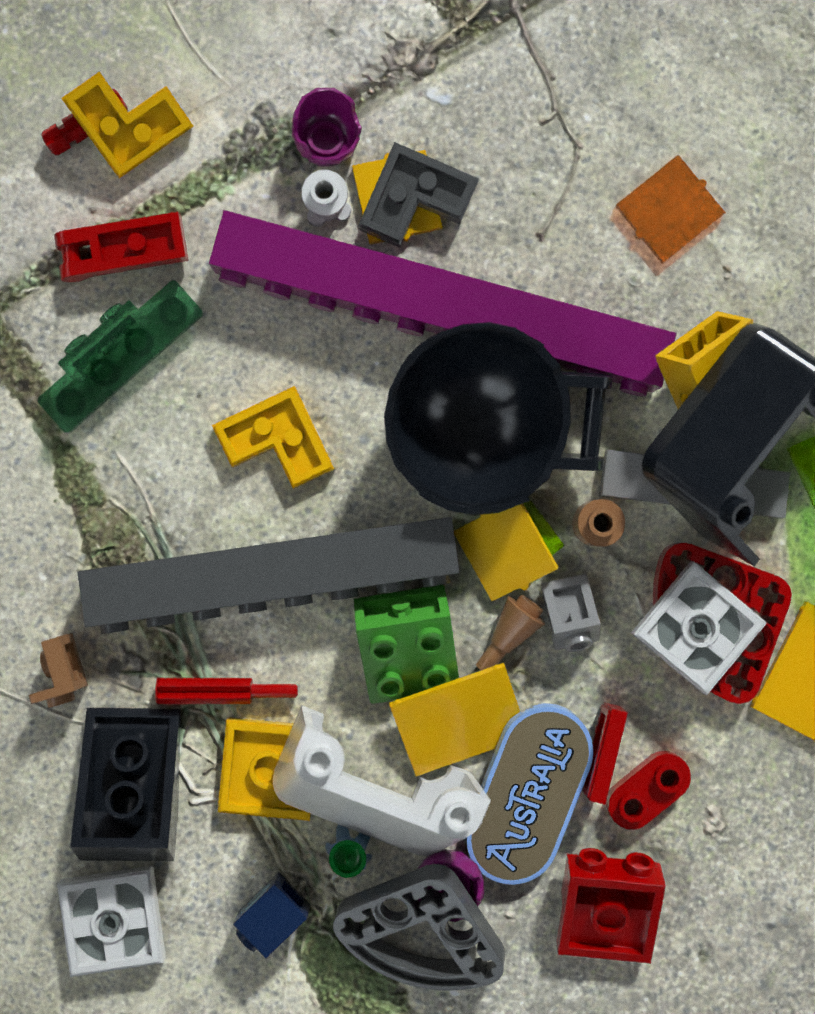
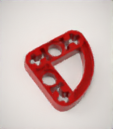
[653,543,792,704]

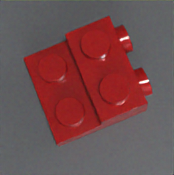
[556,848,666,964]

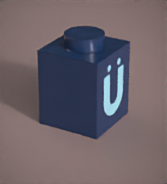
[233,872,311,958]

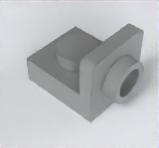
[541,574,601,652]

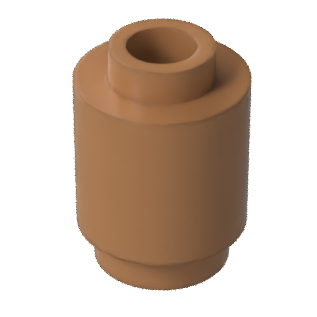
[572,499,625,547]

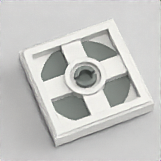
[631,561,767,695]
[57,865,166,977]

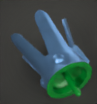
[325,824,372,878]

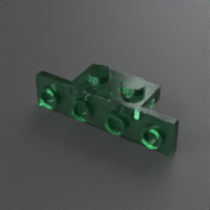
[37,280,204,433]

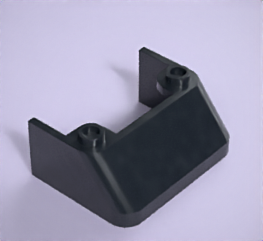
[642,323,815,566]

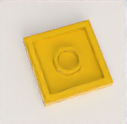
[217,717,311,821]

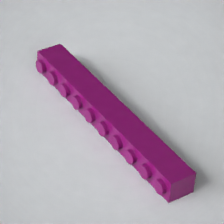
[209,210,677,397]

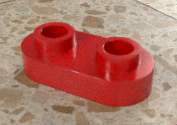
[606,751,691,830]

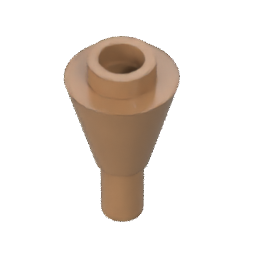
[476,594,546,670]

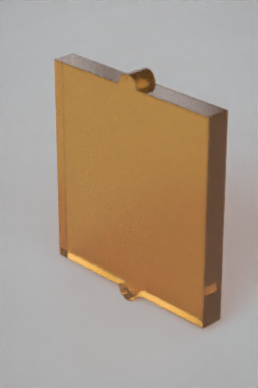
[615,155,726,264]

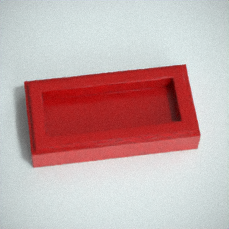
[582,702,628,805]

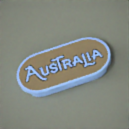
[466,703,593,885]

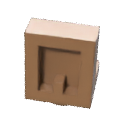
[28,633,88,708]

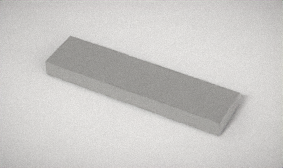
[600,450,791,519]

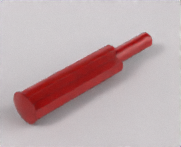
[155,677,298,705]

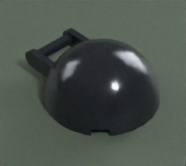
[384,322,613,515]

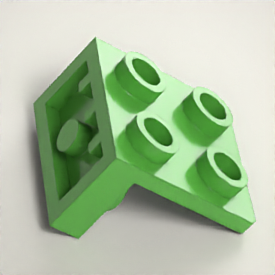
[354,584,459,704]

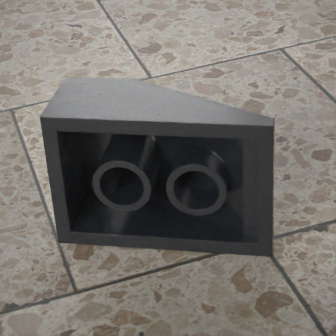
[70,708,181,861]

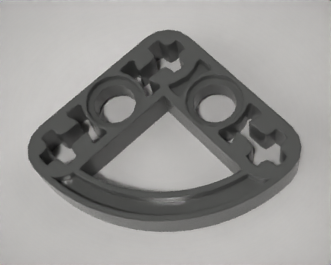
[333,864,505,991]

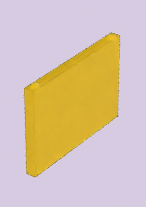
[750,601,815,741]
[389,663,520,776]

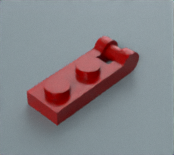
[54,211,189,282]

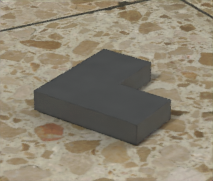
[358,142,479,248]

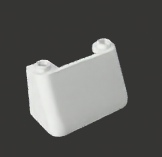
[273,705,491,856]

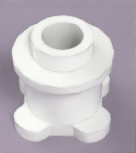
[302,170,351,227]

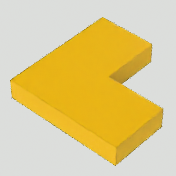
[61,71,194,179]
[212,386,335,489]

